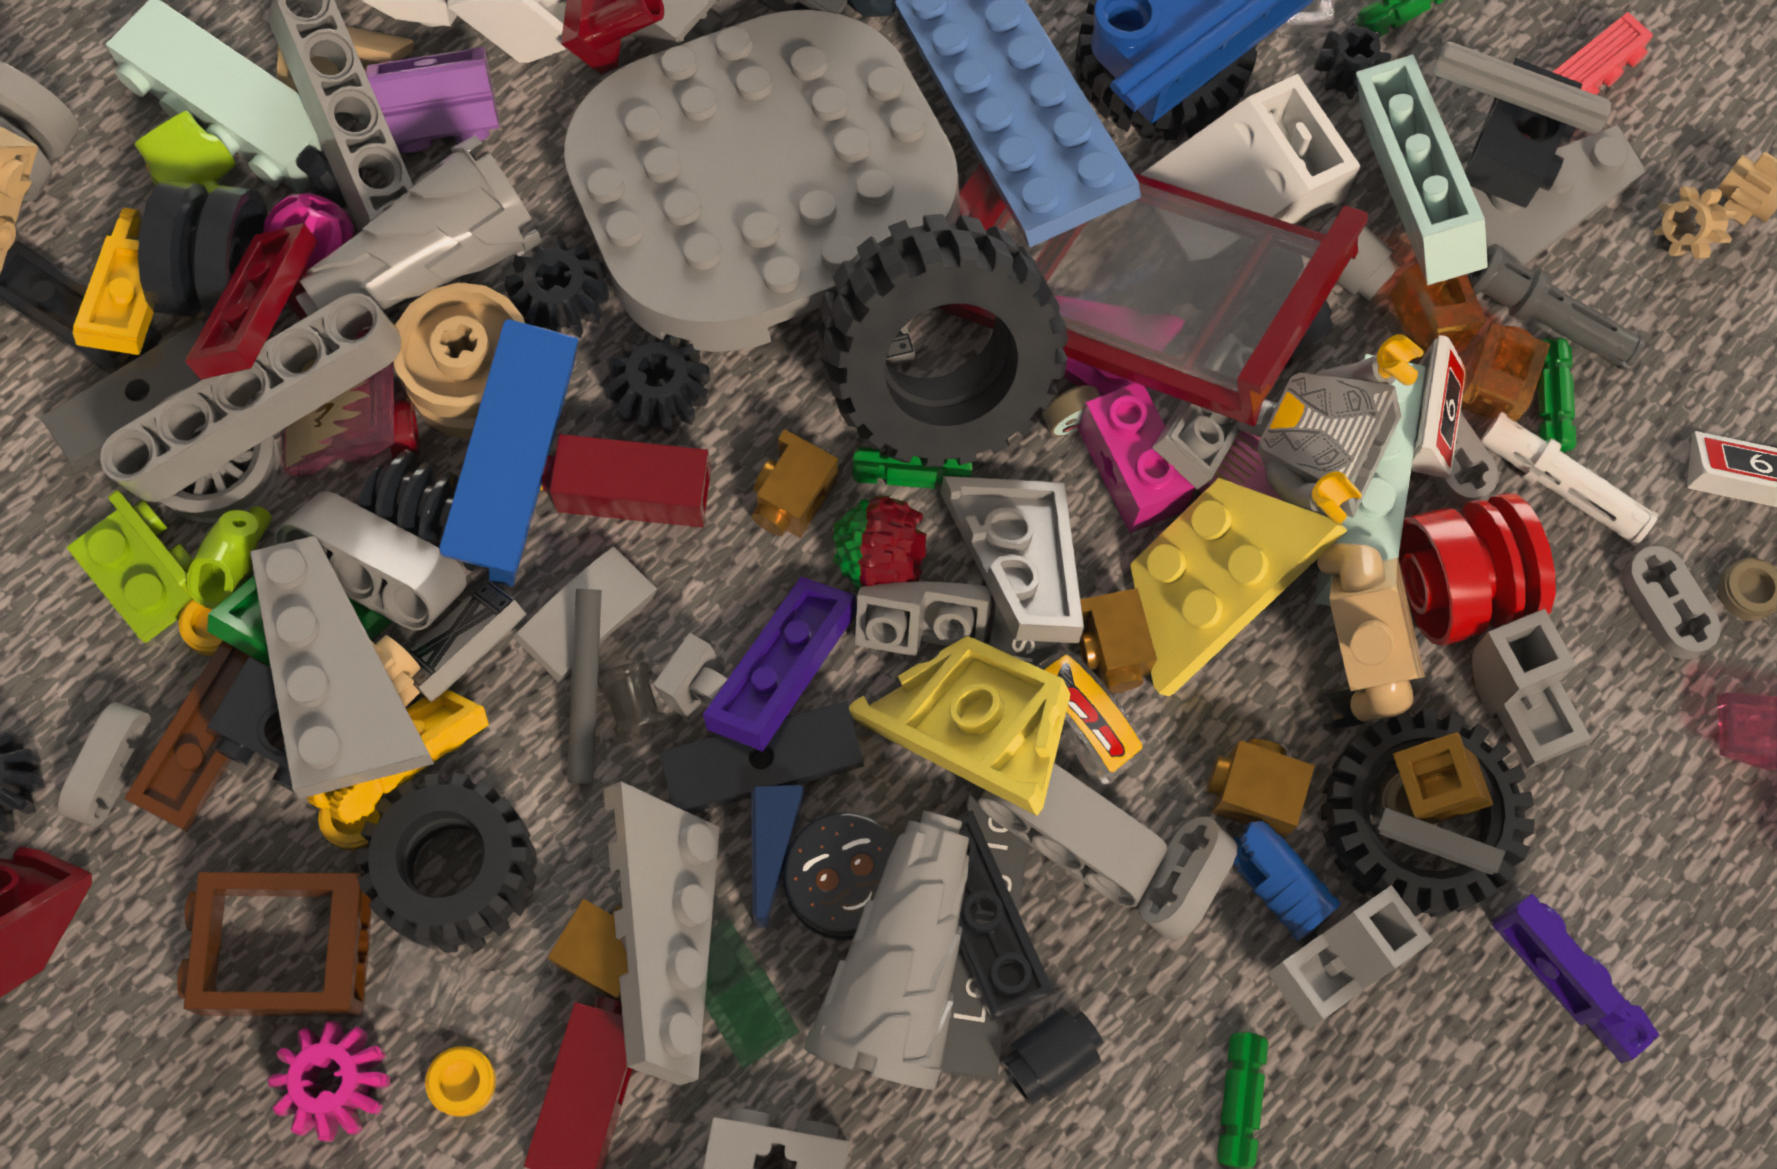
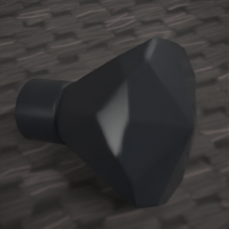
[296,148,363,207]

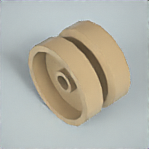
[393,282,525,439]

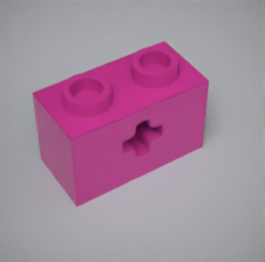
[1078,383,1195,533]

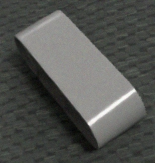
[274,491,467,630]
[978,763,1168,907]

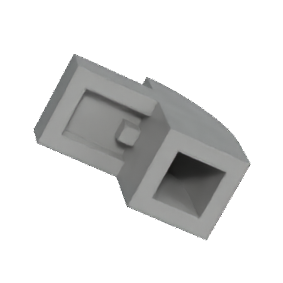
[1472,609,1591,769]
[1267,885,1433,1029]

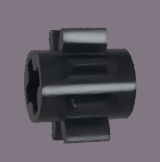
[1314,23,1391,100]

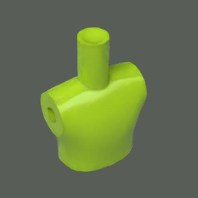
[134,110,235,194]
[187,506,272,610]

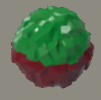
[832,495,927,590]

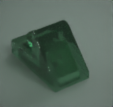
[704,918,800,1070]

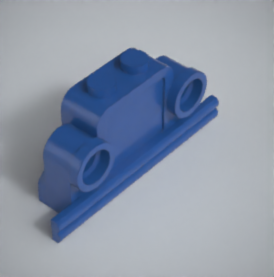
[1091,0,1314,124]

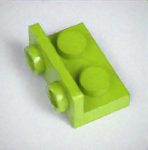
[66,489,193,644]

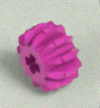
[268,1021,390,1142]

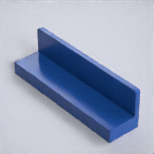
[439,320,579,587]

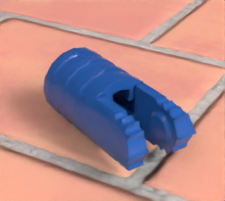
[1233,820,1342,942]

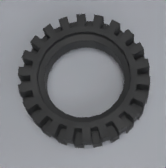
[1075,0,1258,140]
[1321,709,1535,917]

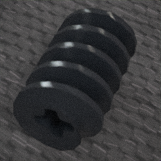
[358,449,480,571]

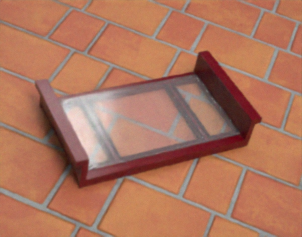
[938,163,1368,427]

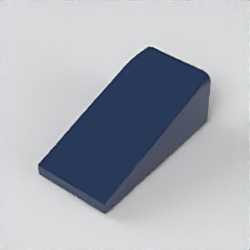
[751,785,803,928]

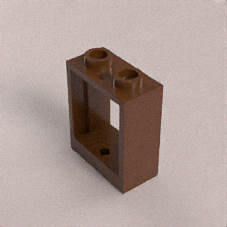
[177,872,372,1017]

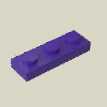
[703,576,857,751]

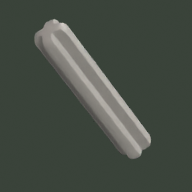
[1434,42,1611,134]

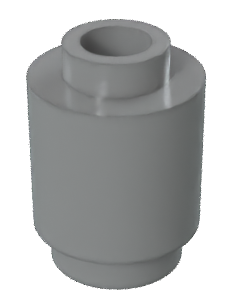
[1320,216,1402,302]

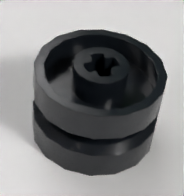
[138,180,268,318]

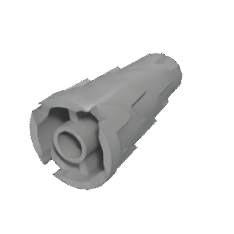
[296,135,542,316]
[804,811,969,1090]

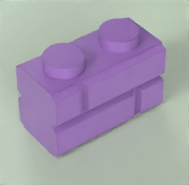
[366,47,499,153]

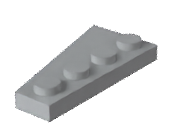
[1451,125,1646,309]
[250,535,434,799]
[603,781,720,1086]

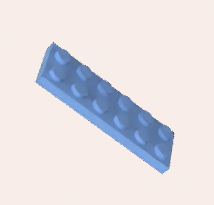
[895,0,1141,248]

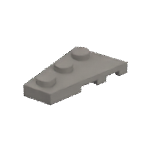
[940,476,1084,643]

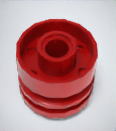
[1398,493,1556,646]

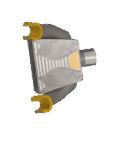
[1237,334,1424,524]

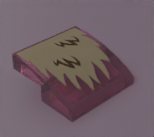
[284,328,394,477]

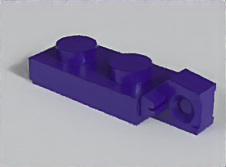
[1492,893,1659,1063]

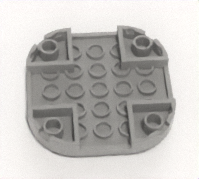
[564,10,960,352]

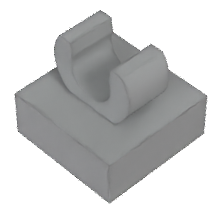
[653,633,728,720]

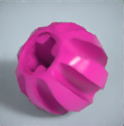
[263,193,356,270]

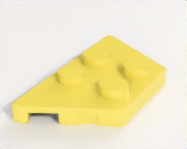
[1130,478,1347,696]
[849,636,1071,816]

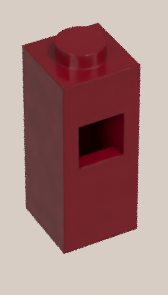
[542,434,711,528]
[523,996,633,1169]

